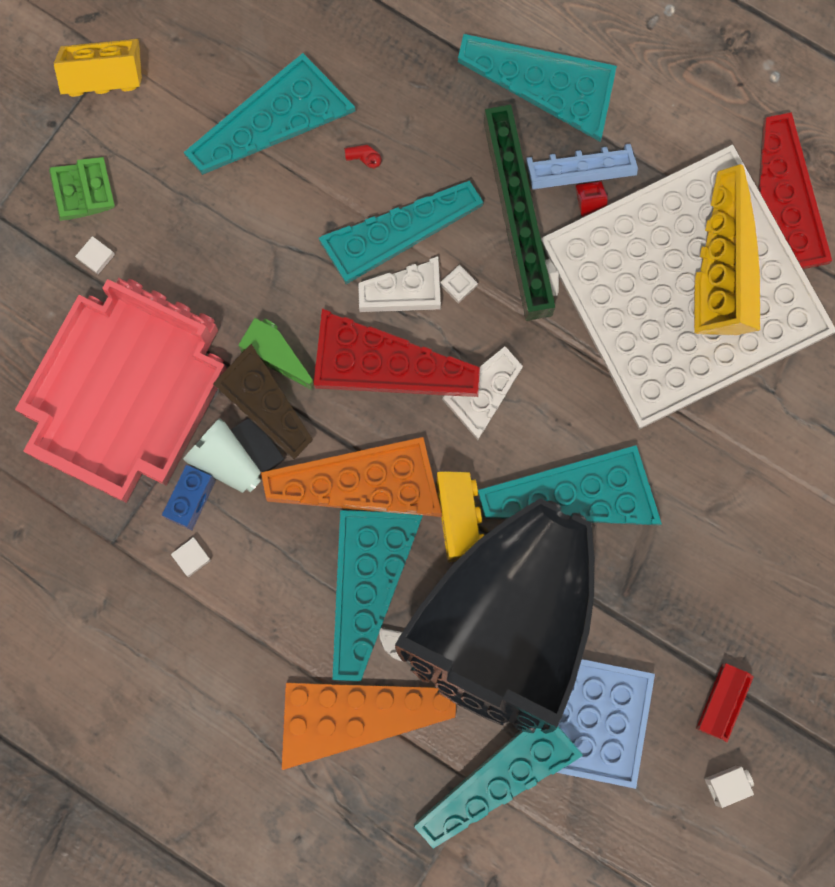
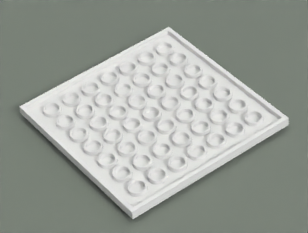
[541,145,835,429]

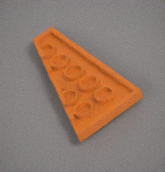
[261,437,442,517]
[282,683,456,770]

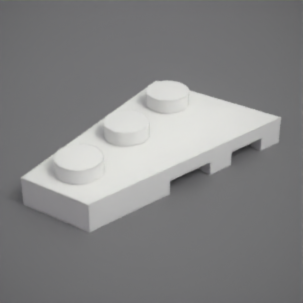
[359,256,441,312]
[442,347,523,440]

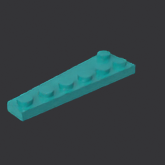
[319,181,483,284]
[414,726,583,849]

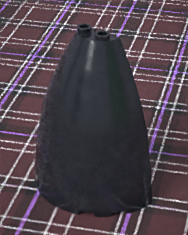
[395,498,595,734]

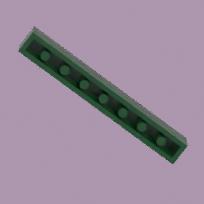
[483,105,555,321]

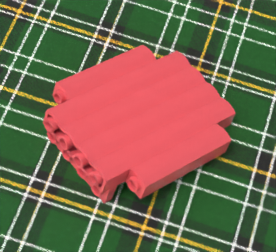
[15,278,227,503]

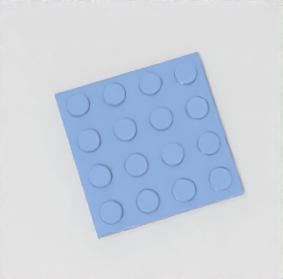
[557,659,655,789]

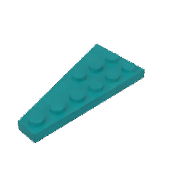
[458,34,617,142]
[184,53,356,175]
[478,445,662,526]
[332,510,423,681]

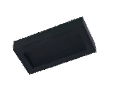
[231,418,285,472]

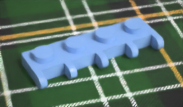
[526,144,638,189]

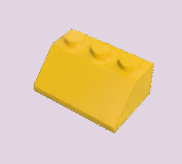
[54,39,142,97]
[436,472,484,563]

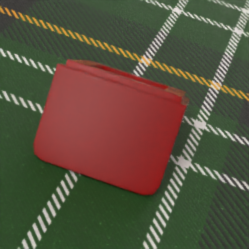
[575,181,608,217]

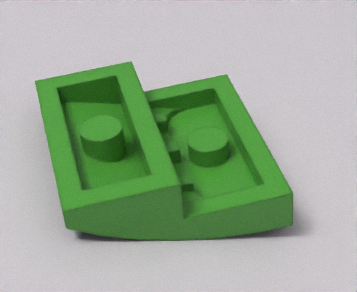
[49,157,115,221]

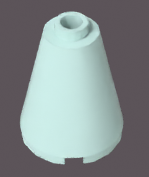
[183,418,261,493]

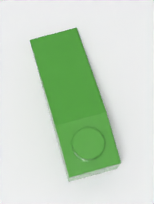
[238,318,314,391]

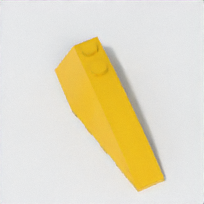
[694,164,760,335]

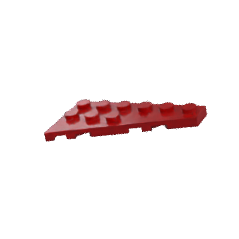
[759,112,832,269]
[314,309,480,397]

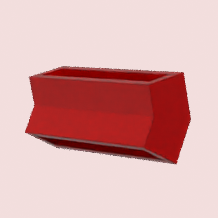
[696,663,754,742]

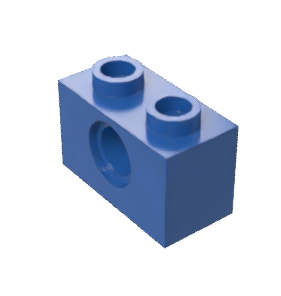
[162,465,216,531]

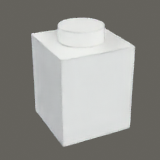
[704,766,754,808]

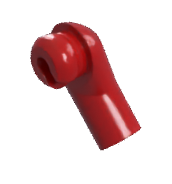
[344,145,382,169]

